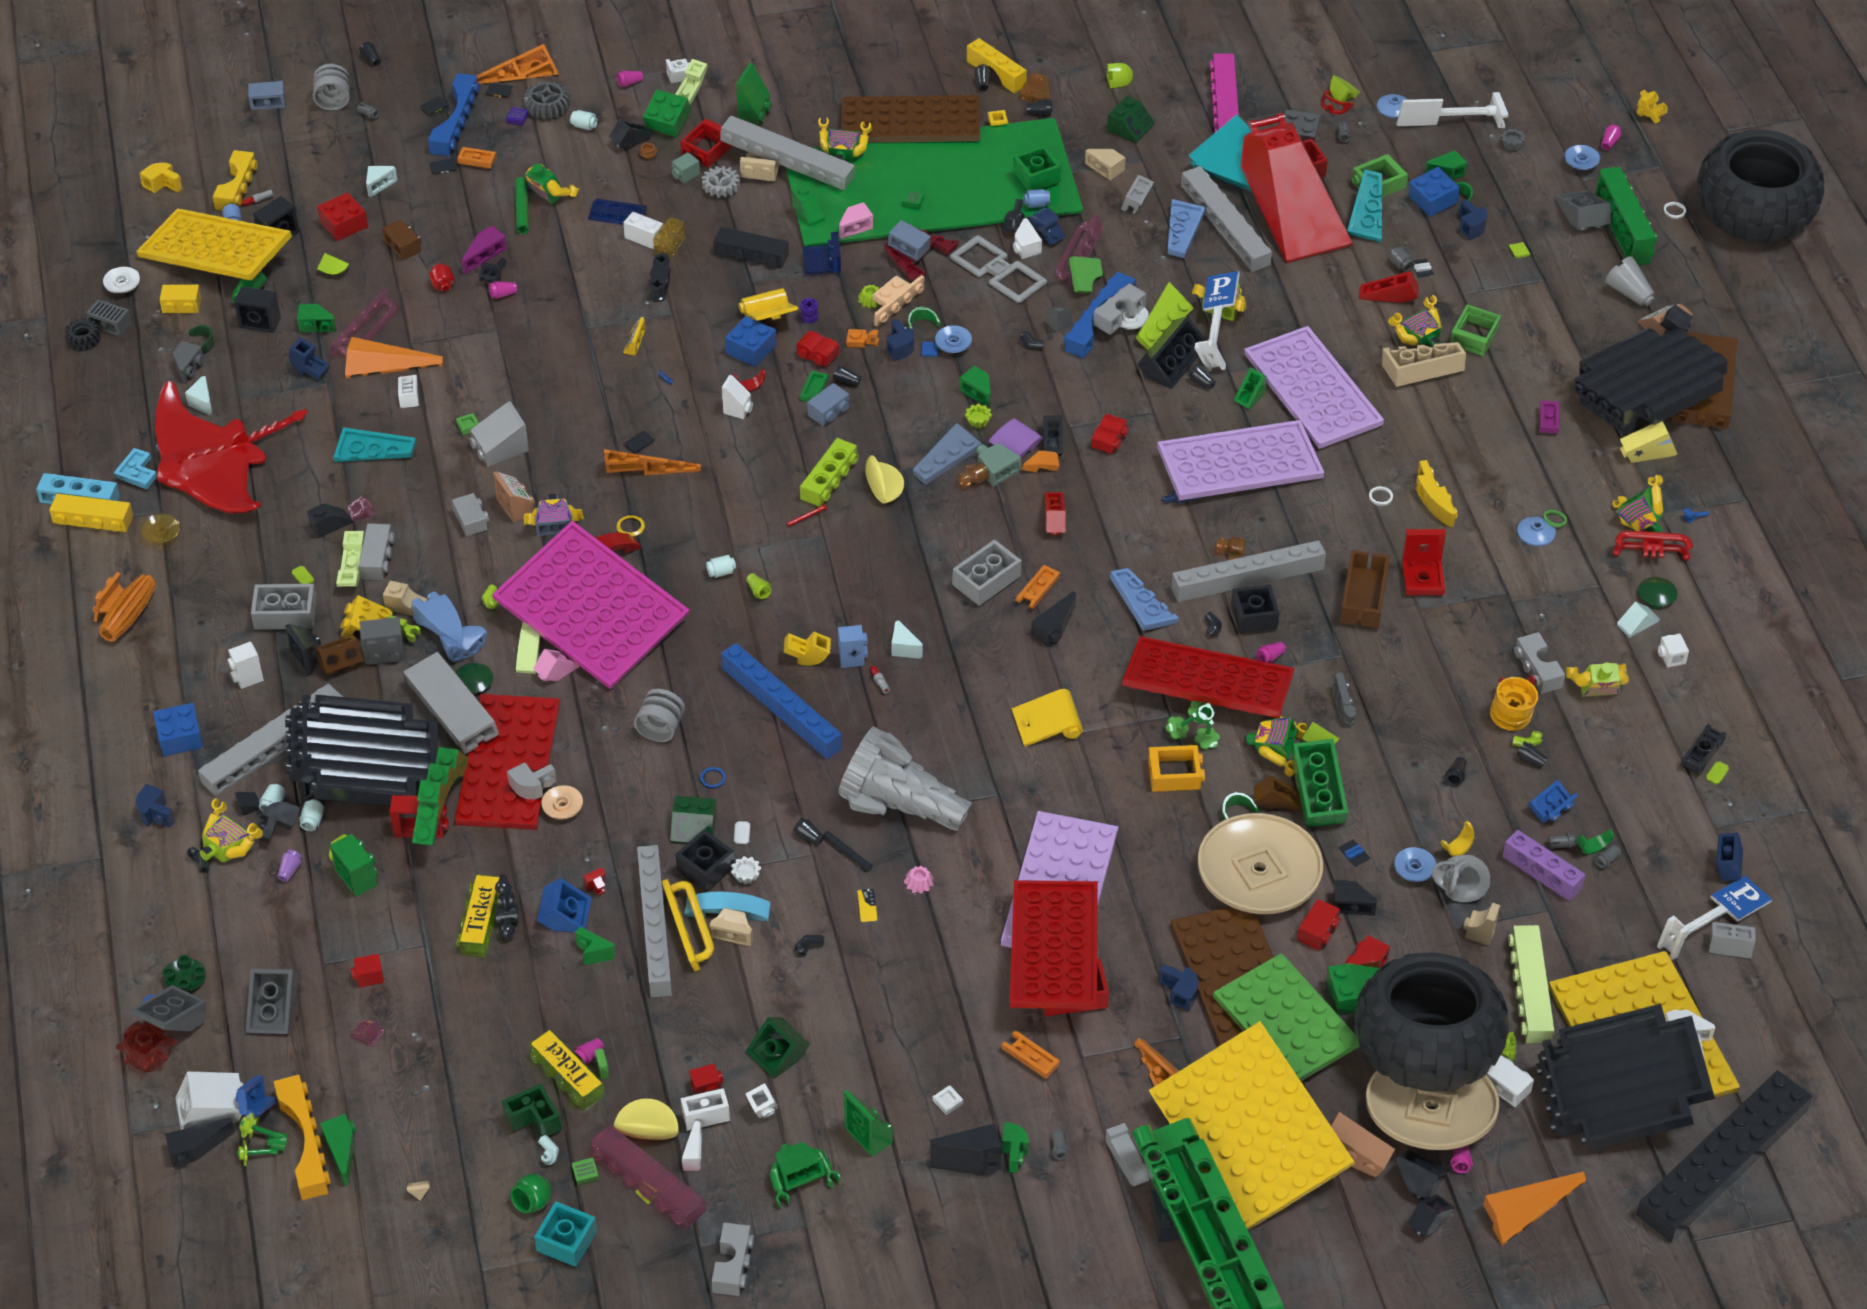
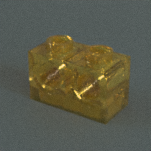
[653,217,686,260]

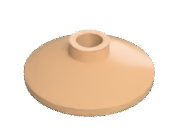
[542,785,583,819]

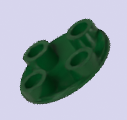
[1637,577,1677,610]
[455,663,493,694]
[162,955,206,992]

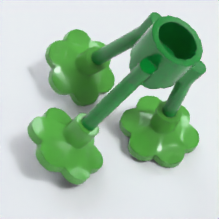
[1166,701,1220,750]

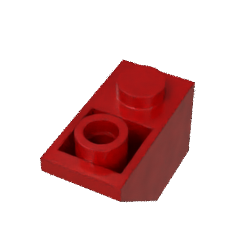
[1345,935,1390,968]

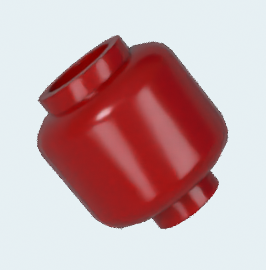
[429,263,455,291]

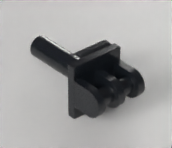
[479,258,507,282]

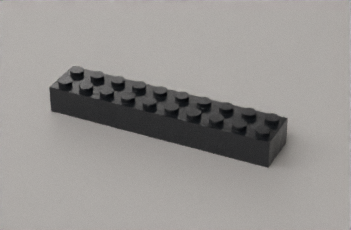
[1636,1070,1813,1243]

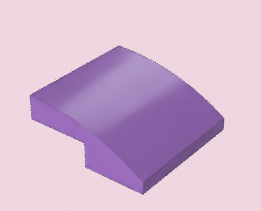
[988,418,1043,459]

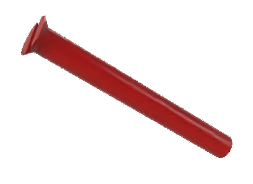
[786,503,827,527]

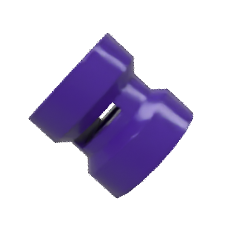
[800,298,819,324]

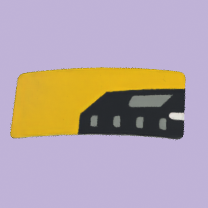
[857,889,877,922]

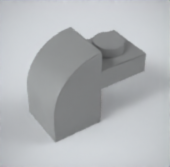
[507,763,557,799]

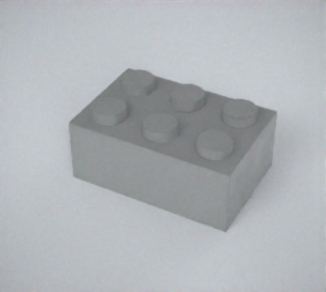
[952,539,1022,606]
[251,584,317,630]

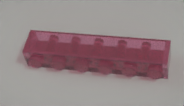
[591,1124,706,1229]

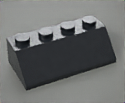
[1137,315,1207,388]

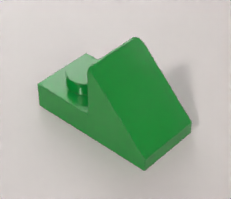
[575,927,616,965]

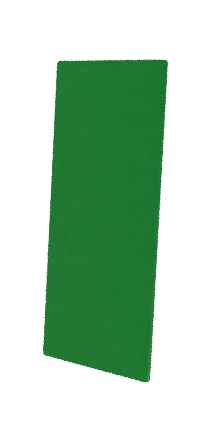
[786,118,1083,247]

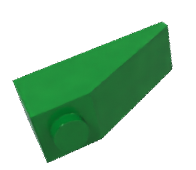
[320,1114,357,1186]

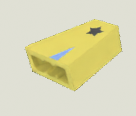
[1620,421,1678,463]

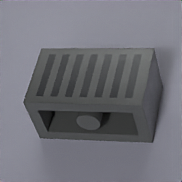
[86,299,132,337]

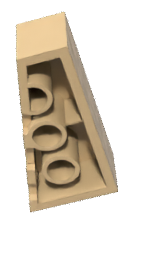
[1382,342,1466,387]

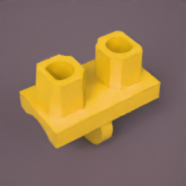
[1636,90,1668,124]

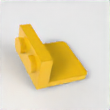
[340,595,392,638]

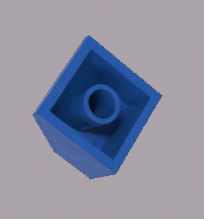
[537,878,592,932]

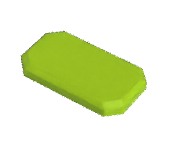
[292,566,315,584]
[1706,761,1729,784]

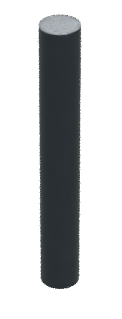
[823,831,873,872]

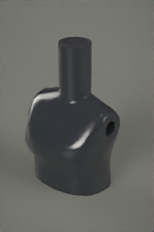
[1004,198,1025,232]

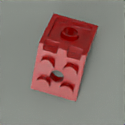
[1401,529,1446,595]

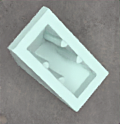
[366,166,397,198]
[185,376,212,415]
[1617,602,1660,638]
[892,620,923,659]

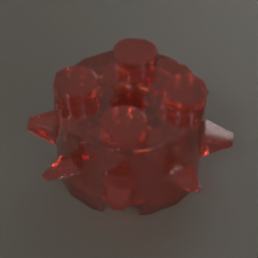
[116,1021,176,1072]

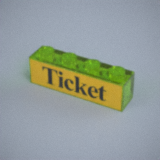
[456,874,499,957]
[529,1029,605,1110]

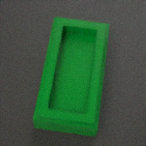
[800,371,829,402]

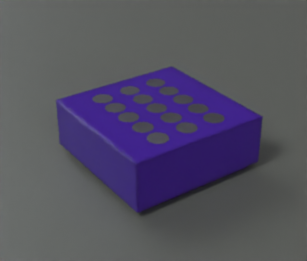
[506,107,529,126]

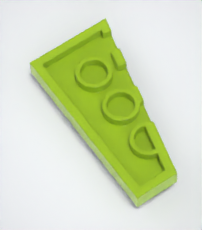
[1135,282,1194,351]

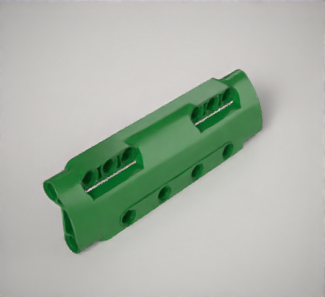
[1132,1118,1284,1309]

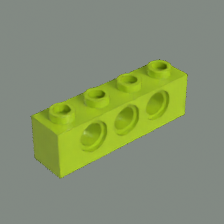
[800,438,859,507]

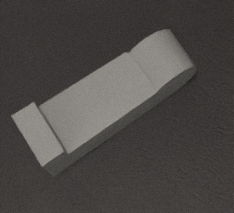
[1105,1123,1149,1186]

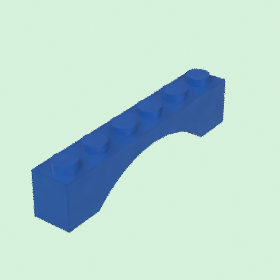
[428,73,480,156]
[1064,272,1136,358]

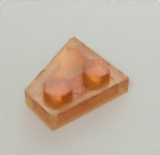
[1019,73,1050,102]

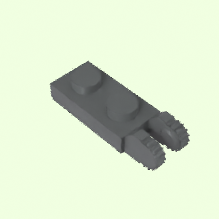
[1332,673,1357,728]

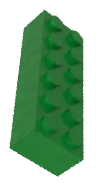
[1595,166,1657,266]

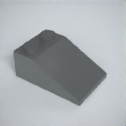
[1555,190,1611,230]
[245,969,299,1034]
[130,985,206,1031]

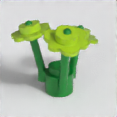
[237,1113,288,1166]

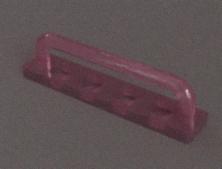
[1055,215,1103,285]
[330,288,397,356]

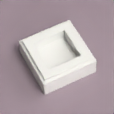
[933,1085,963,1115]

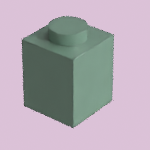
[672,153,700,184]

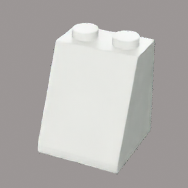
[176,1072,243,1130]

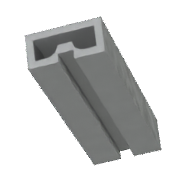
[403,652,499,754]

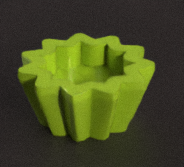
[858,285,880,309]
[965,404,992,429]
[1501,1032,1516,1062]

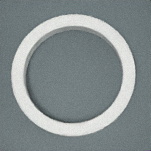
[1663,202,1686,219]
[1369,486,1393,506]

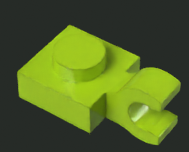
[387,615,421,642]

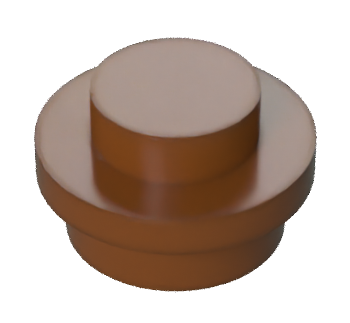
[640,143,657,159]

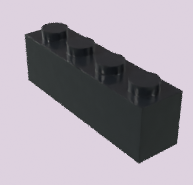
[714,227,789,268]

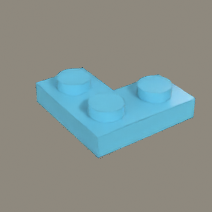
[114,448,157,489]

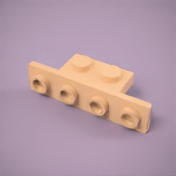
[873,275,925,327]

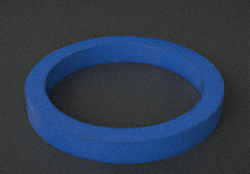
[700,767,726,789]

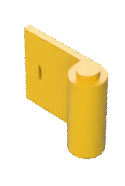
[738,288,798,321]
[1012,689,1083,747]

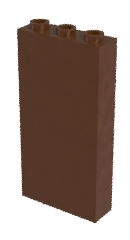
[1672,332,1737,429]

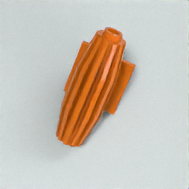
[93,572,156,642]

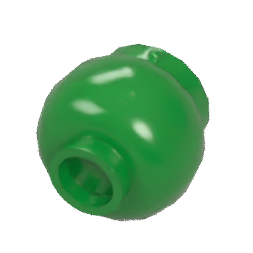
[510,1174,551,1213]

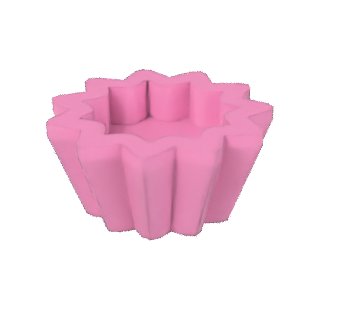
[904,866,934,894]

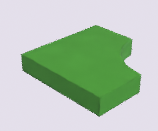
[1069,256,1103,294]

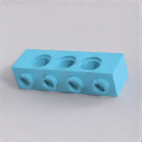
[36,473,120,504]

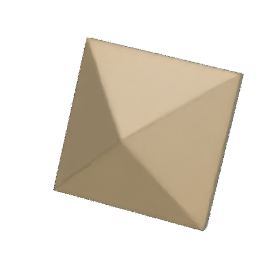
[407,1181,430,1201]

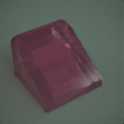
[347,496,375,521]
[350,1020,384,1046]

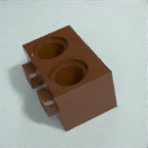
[315,635,364,674]

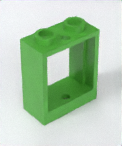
[1351,154,1408,197]
[1450,305,1501,356]

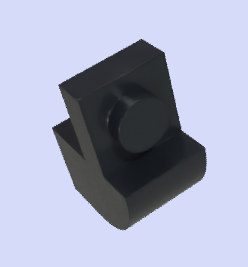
[259,802,300,843]

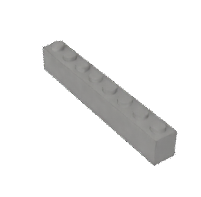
[720,116,855,190]
[1181,166,1272,272]
[1171,540,1326,602]
[198,684,343,797]
[637,845,672,998]

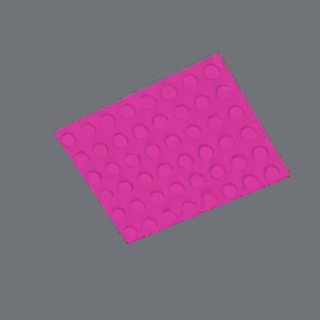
[492,521,690,690]

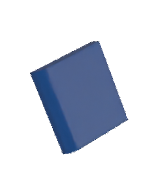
[921,341,938,357]

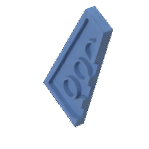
[1168,199,1206,258]
[1109,568,1179,631]

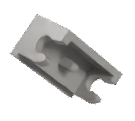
[1121,175,1154,214]
[1709,922,1755,959]

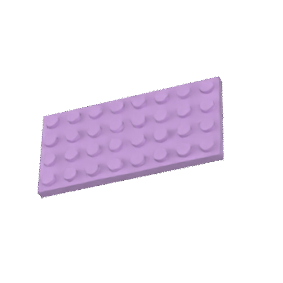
[1244,326,1384,449]
[1157,420,1324,500]
[1001,811,1118,948]

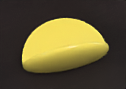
[865,455,904,504]
[613,1099,679,1140]

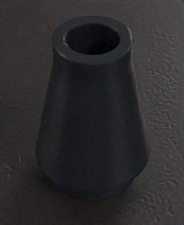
[359,42,381,66]
[974,65,991,91]
[1027,98,1052,115]
[1188,364,1216,390]
[833,365,862,386]
[1516,741,1548,768]
[1445,757,1467,786]
[793,818,825,846]

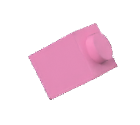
[839,202,873,239]
[533,649,579,682]

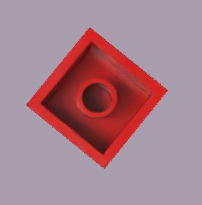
[317,192,368,242]

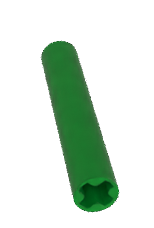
[515,177,529,234]

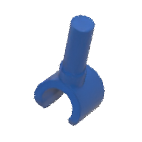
[1681,508,1709,523]

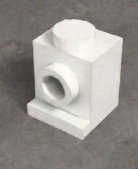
[666,59,690,84]

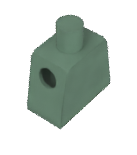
[976,443,1021,487]

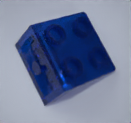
[803,232,841,274]

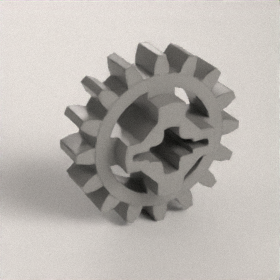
[702,166,740,198]

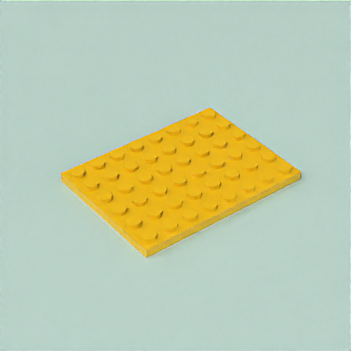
[1548,951,1740,1098]
[1149,1021,1355,1231]

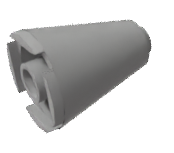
[1605,256,1655,306]

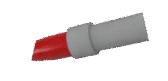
[241,190,273,206]
[870,666,890,694]

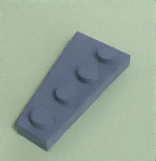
[913,423,982,485]

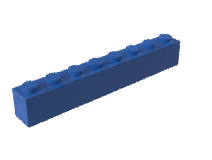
[721,643,842,759]

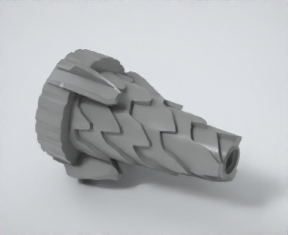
[838,727,972,831]

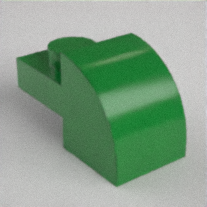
[1002,1122,1029,1173]

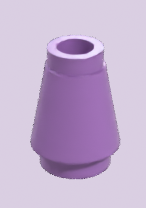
[277,850,302,882]

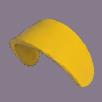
[1440,821,1474,857]

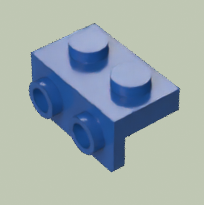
[1527,780,1578,823]
[236,1076,278,1118]

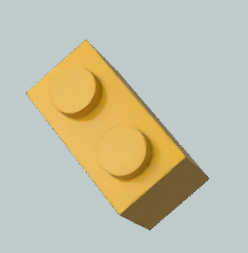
[160,285,202,313]

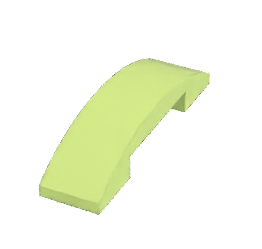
[676,59,708,105]
[336,531,364,586]
[516,622,541,674]

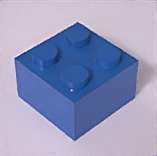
[1409,167,1459,217]
[725,316,777,367]
[153,703,204,757]

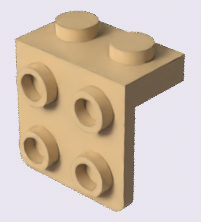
[740,152,780,181]

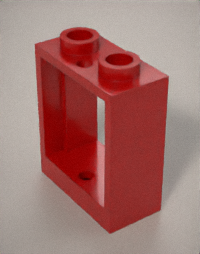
[680,119,733,168]
[390,795,449,838]

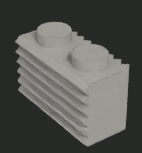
[452,493,489,537]

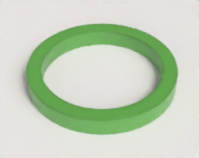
[1543,510,1567,527]

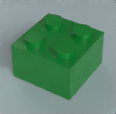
[643,89,691,137]
[1013,145,1061,190]
[330,833,378,897]

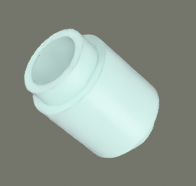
[570,110,598,131]
[706,555,736,578]
[259,784,287,812]
[299,799,324,831]

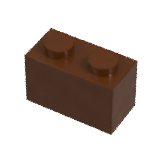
[382,219,422,260]

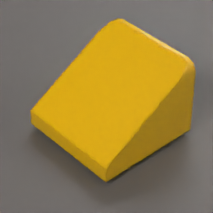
[988,110,1008,126]

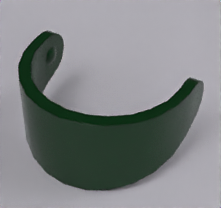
[189,325,214,355]

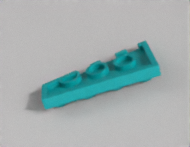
[1347,170,1382,242]
[333,427,417,462]

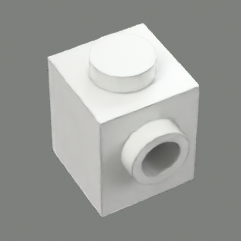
[1658,634,1689,667]
[746,1083,779,1118]

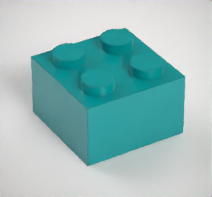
[534,1201,597,1267]

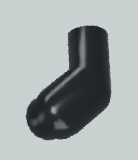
[1020,331,1044,349]
[1204,611,1222,637]
[186,847,209,873]
[794,935,824,957]

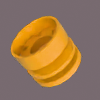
[1490,677,1538,731]

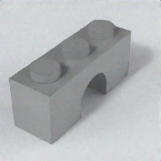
[1093,283,1146,335]
[1514,632,1565,694]
[712,1223,755,1296]

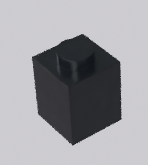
[1659,304,1693,332]

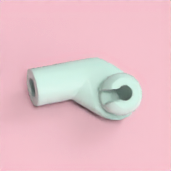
[538,1135,559,1165]

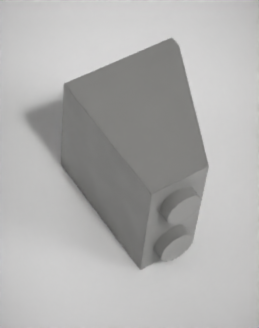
[470,401,529,467]

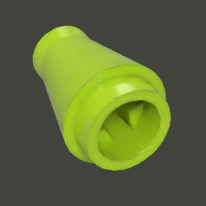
[746,573,772,599]

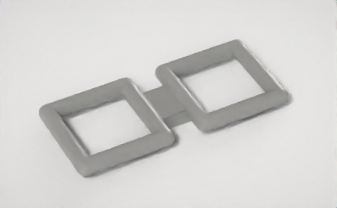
[950,235,1047,303]

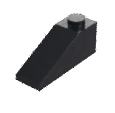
[1031,591,1076,647]
[165,1117,235,1167]

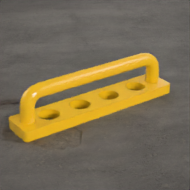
[662,879,714,971]

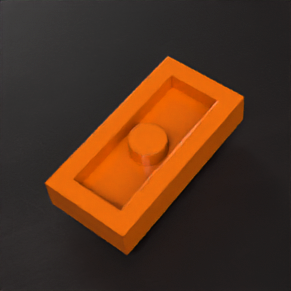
[457,147,497,169]

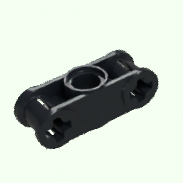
[649,253,671,302]
[1681,724,1727,776]

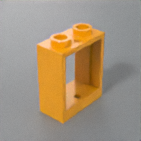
[1148,745,1205,792]

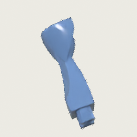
[411,591,487,662]

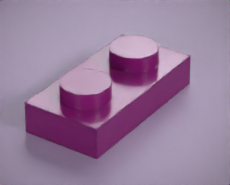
[1539,400,1559,434]

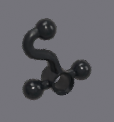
[495,874,518,939]

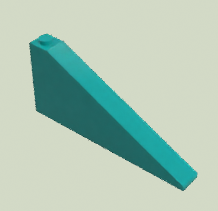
[1189,115,1252,192]

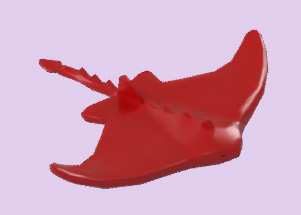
[155,381,308,513]

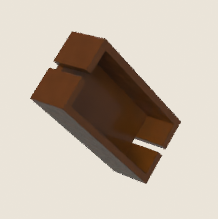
[1340,550,1390,628]

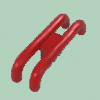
[1613,531,1693,561]

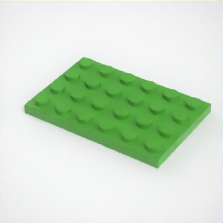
[1213,953,1360,1081]

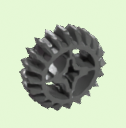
[524,81,570,120]

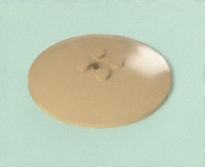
[1198,813,1323,914]
[1366,1071,1499,1150]

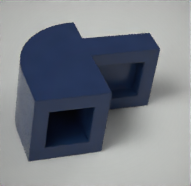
[1459,199,1487,240]
[1027,208,1066,246]
[886,319,914,362]
[289,337,330,380]
[136,784,175,828]
[1159,964,1198,1011]

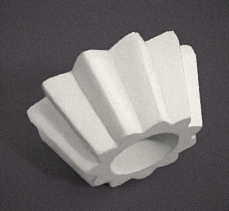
[731,856,761,885]

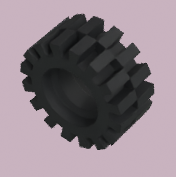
[65,318,101,351]

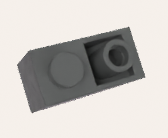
[173,341,204,384]

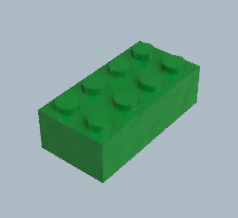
[1291,739,1348,828]

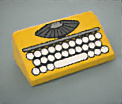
[623,317,646,356]

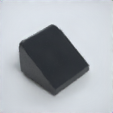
[234,792,260,816]

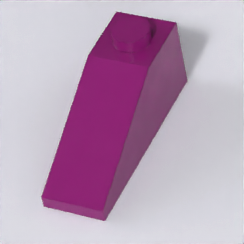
[461,226,507,275]

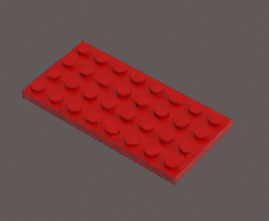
[1122,636,1295,718]
[455,694,561,830]
[1010,880,1098,1009]

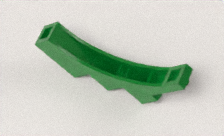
[412,747,469,846]

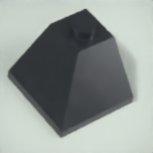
[285,624,321,676]
[1396,1150,1449,1200]

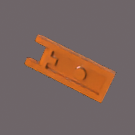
[1016,565,1060,609]
[1001,1031,1060,1079]

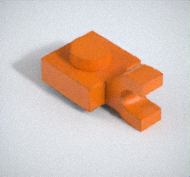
[846,329,879,348]

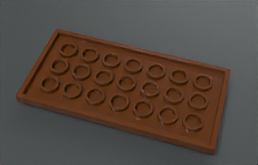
[841,94,980,143]
[1171,907,1274,1046]

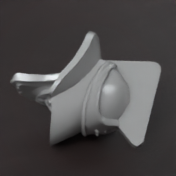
[1432,855,1490,902]

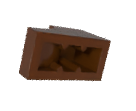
[1254,775,1301,812]

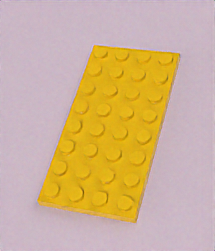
[136,208,292,281]

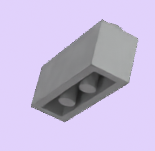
[358,524,395,580]

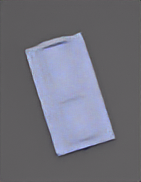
[588,198,647,225]

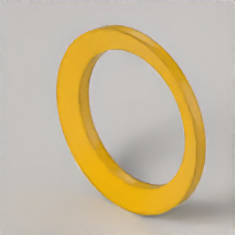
[617,516,645,537]

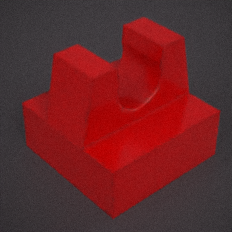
[583,867,606,896]

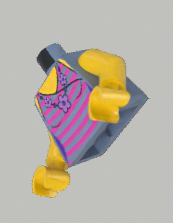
[524,494,584,536]

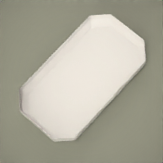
[734,821,750,845]

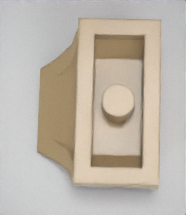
[710,908,753,947]

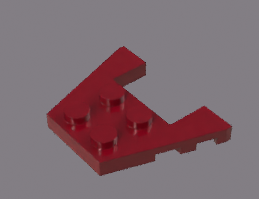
[884,228,959,283]

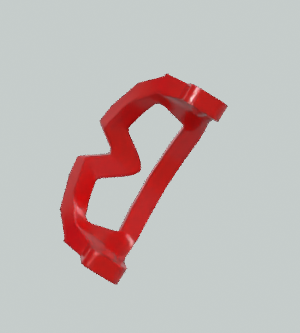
[1321,90,1354,115]

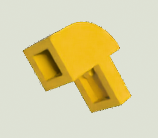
[139,163,182,193]
[784,632,831,666]

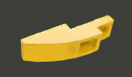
[1416,460,1458,527]

